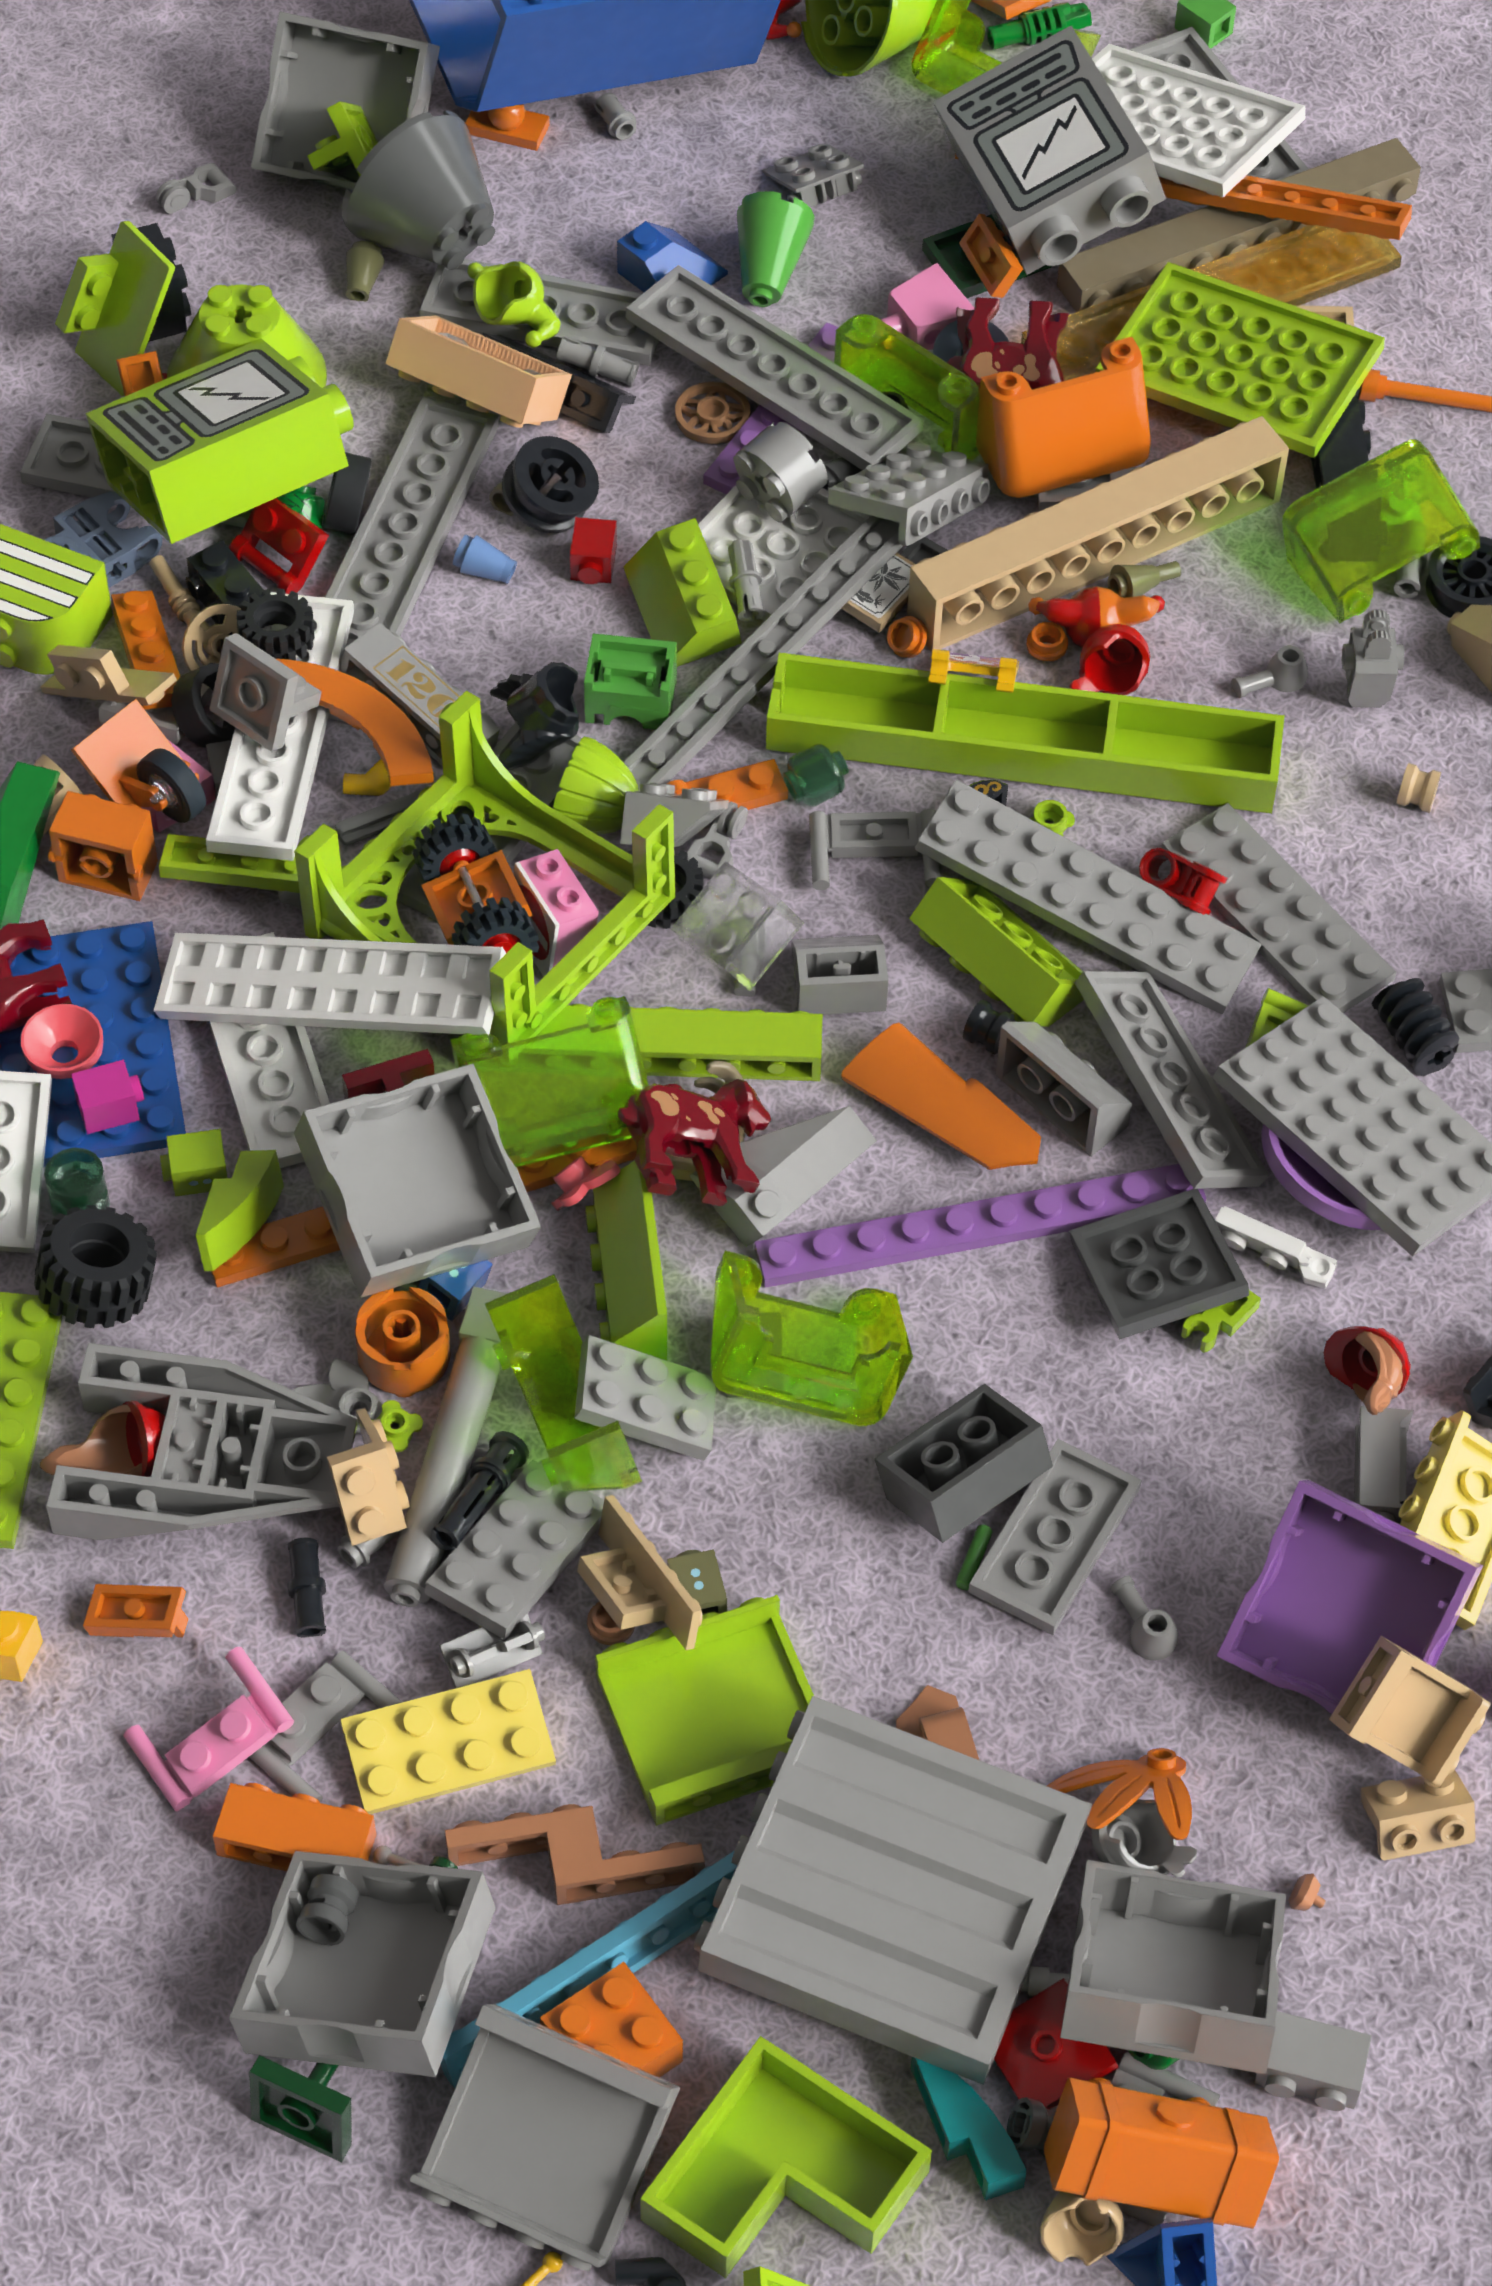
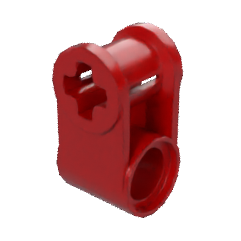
[1139,848,1228,915]

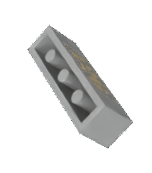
[340,622,500,766]

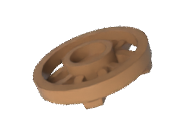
[675,382,750,444]

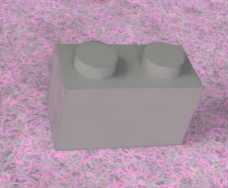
[1254,2011,1372,2111]

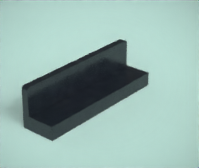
[482,333,636,433]

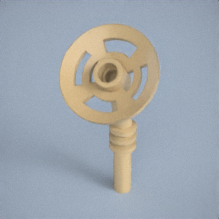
[149,555,241,671]

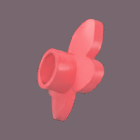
[551,1156,621,1211]

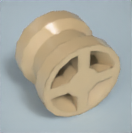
[1396,763,1441,813]

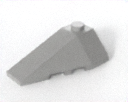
[690,1106,877,1247]

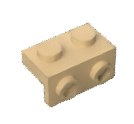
[1361,1770,1475,1861]

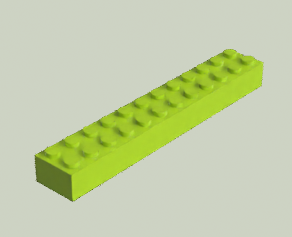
[766,652,1285,814]

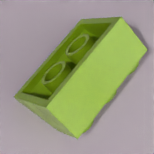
[623,518,742,667]

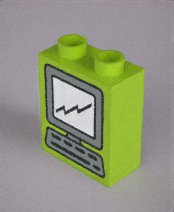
[85,338,354,544]

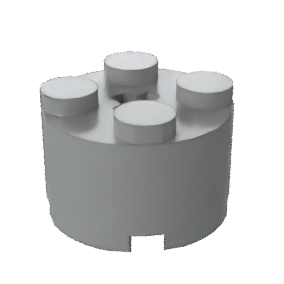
[733,422,828,522]

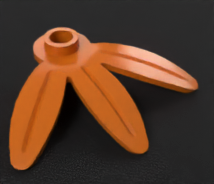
[1047,1748,1192,1840]

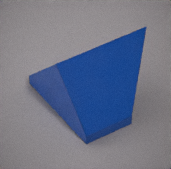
[1106,2218,1217,2286]

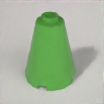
[737,191,815,307]

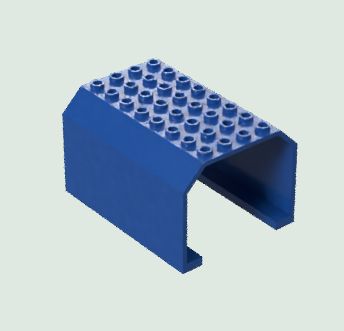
[409,0,781,112]

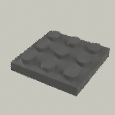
[1070,1189,1249,1340]

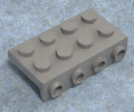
[828,443,990,546]

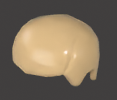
[1040,2192,1125,2266]

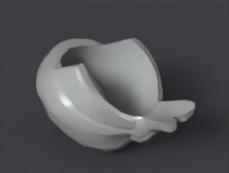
[1091,1799,1197,1878]

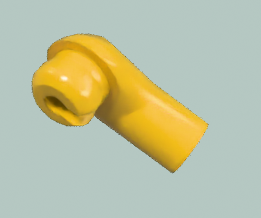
[343,759,392,796]

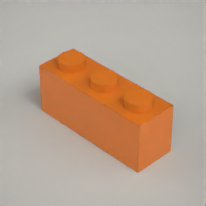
[213,1783,376,1871]

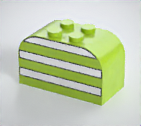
[0,524,113,675]

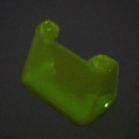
[834,314,980,460]
[1282,439,1480,624]
[450,996,649,1167]
[710,1250,913,1426]

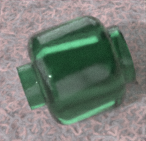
[782,744,849,807]

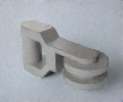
[156,163,237,214]
[687,801,748,884]

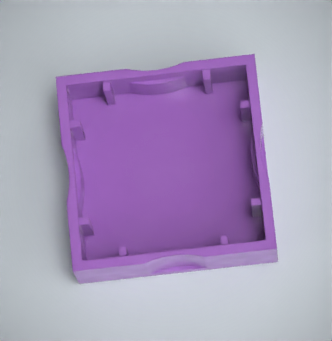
[1216,1480,1484,1714]

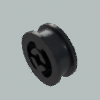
[502,436,599,533]

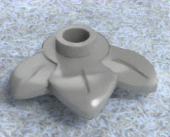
[294,1358,382,1434]

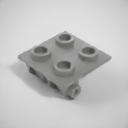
[762,144,864,208]

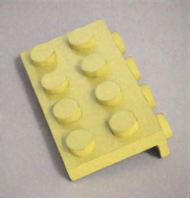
[1399,1410,1492,1630]

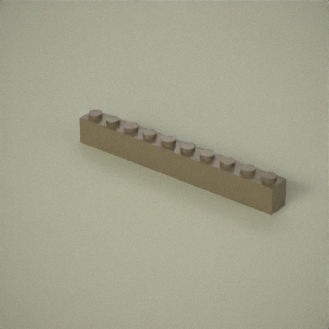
[1057,138,1421,317]

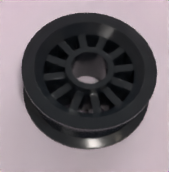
[1425,535,1492,618]

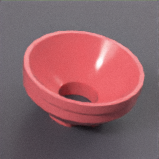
[21,1004,104,1079]

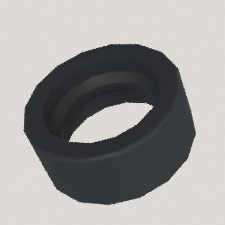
[323,452,372,534]
[171,663,235,748]

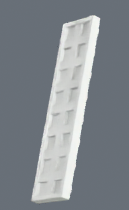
[154,933,506,1036]

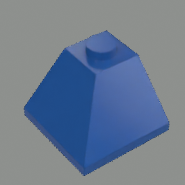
[617,221,728,292]

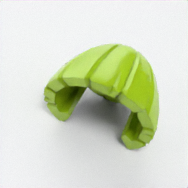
[553,736,639,835]

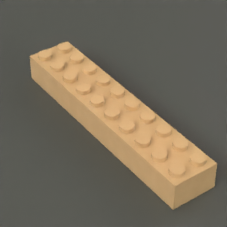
[907,416,1289,652]

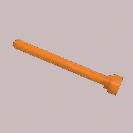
[1358,369,1492,413]

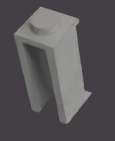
[1354,1406,1414,1524]

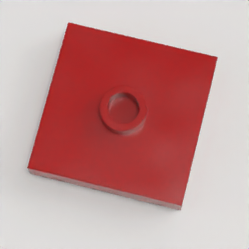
[994,1978,1119,2109]

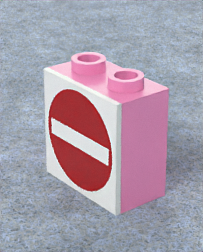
[513,849,599,976]

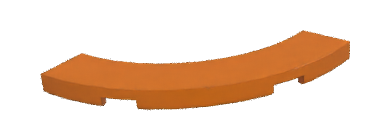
[277,659,434,786]

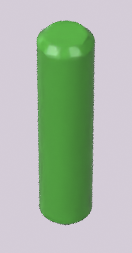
[955,1524,993,1591]

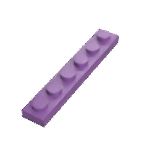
[703,322,861,495]

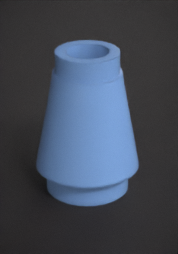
[453,535,517,584]

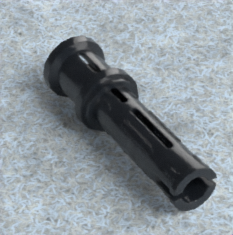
[431,1431,529,1551]

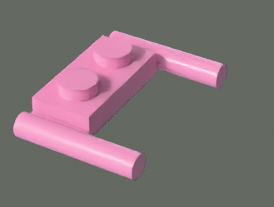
[123,1647,294,1812]

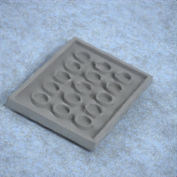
[1212,996,1492,1257]

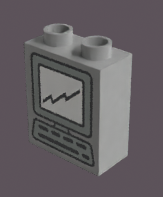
[933,26,1166,275]

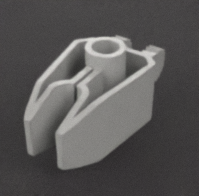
[1341,609,1404,708]

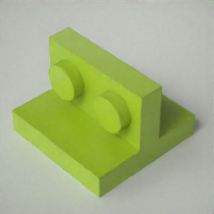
[307,101,378,176]

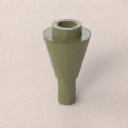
[1108,561,1181,598]

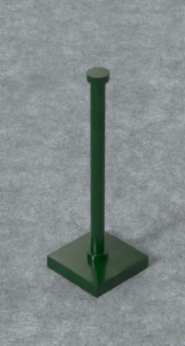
[249,1856,458,2163]

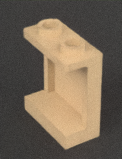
[1329,1636,1490,1787]

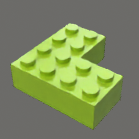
[640,2036,932,2279]

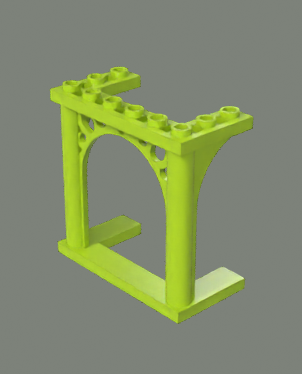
[294,690,675,1063]

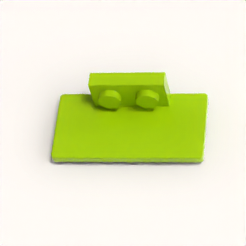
[55,221,175,396]

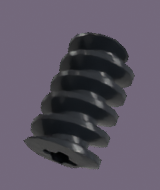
[1371,978,1460,1076]

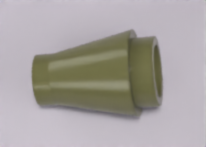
[345,241,385,302]

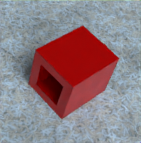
[570,517,617,584]

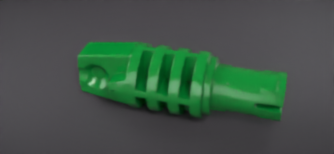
[986,2,1092,50]

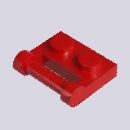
[229,498,329,594]

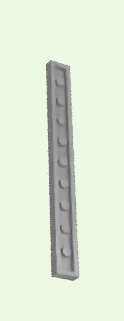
[624,515,904,789]

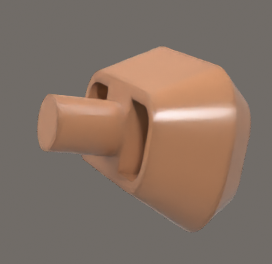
[1288,1873,1326,1911]

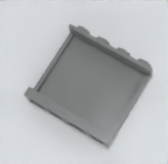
[410,2004,680,2271]

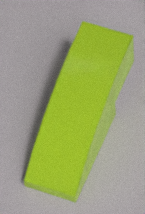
[195,1150,284,1271]

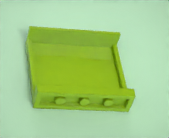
[595,1595,814,1826]

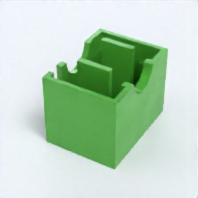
[584,633,677,730]

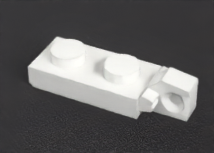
[1215,1206,1337,1289]

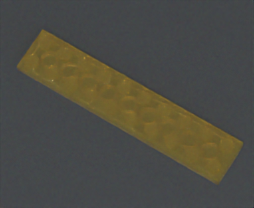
[1021,225,1402,381]

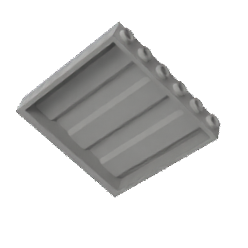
[693,1696,1092,2085]

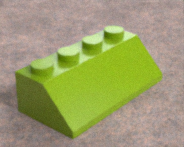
[909,877,1084,1027]
[585,1161,667,1361]

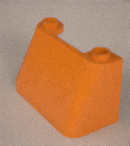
[975,336,1151,498]

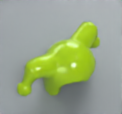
[467,261,561,348]

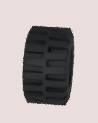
[34,1205,157,1328]

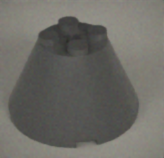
[342,110,495,270]

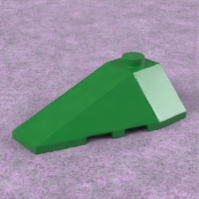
[0,761,60,930]

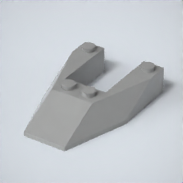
[46,1343,358,1540]

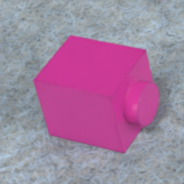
[71,1059,144,1134]

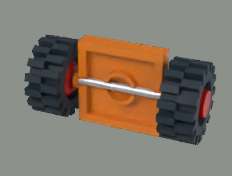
[413,813,539,960]

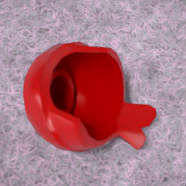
[1069,624,1151,695]

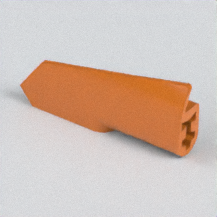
[841,1022,1041,1170]

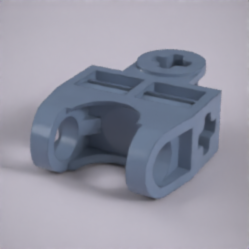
[44,491,162,588]

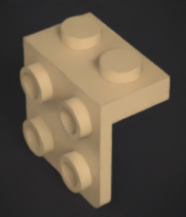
[327,1408,410,1546]

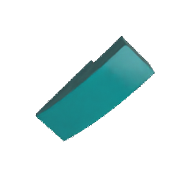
[910,2057,1027,2201]

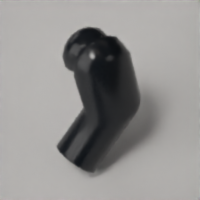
[615,2257,686,2286]

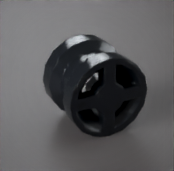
[962,1000,1015,1055]

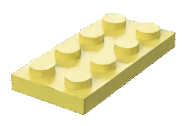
[340,1669,556,1814]

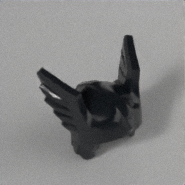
[490,662,579,771]

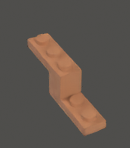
[445,1804,705,1905]

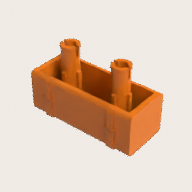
[1044,2078,1279,2229]

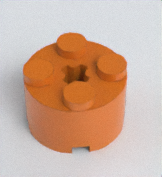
[355,1287,451,1398]

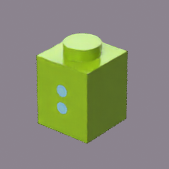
[160,1128,228,1197]

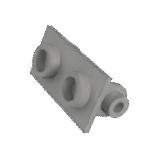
[439,1613,545,1688]

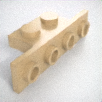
[40,645,177,706]
[577,1495,702,1650]

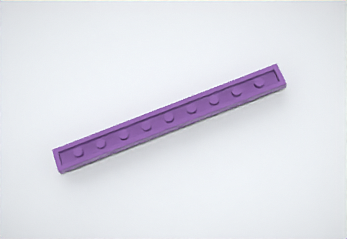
[754,1164,1206,1288]

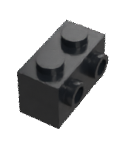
[185,540,263,635]

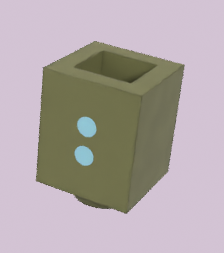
[667,1549,727,1615]

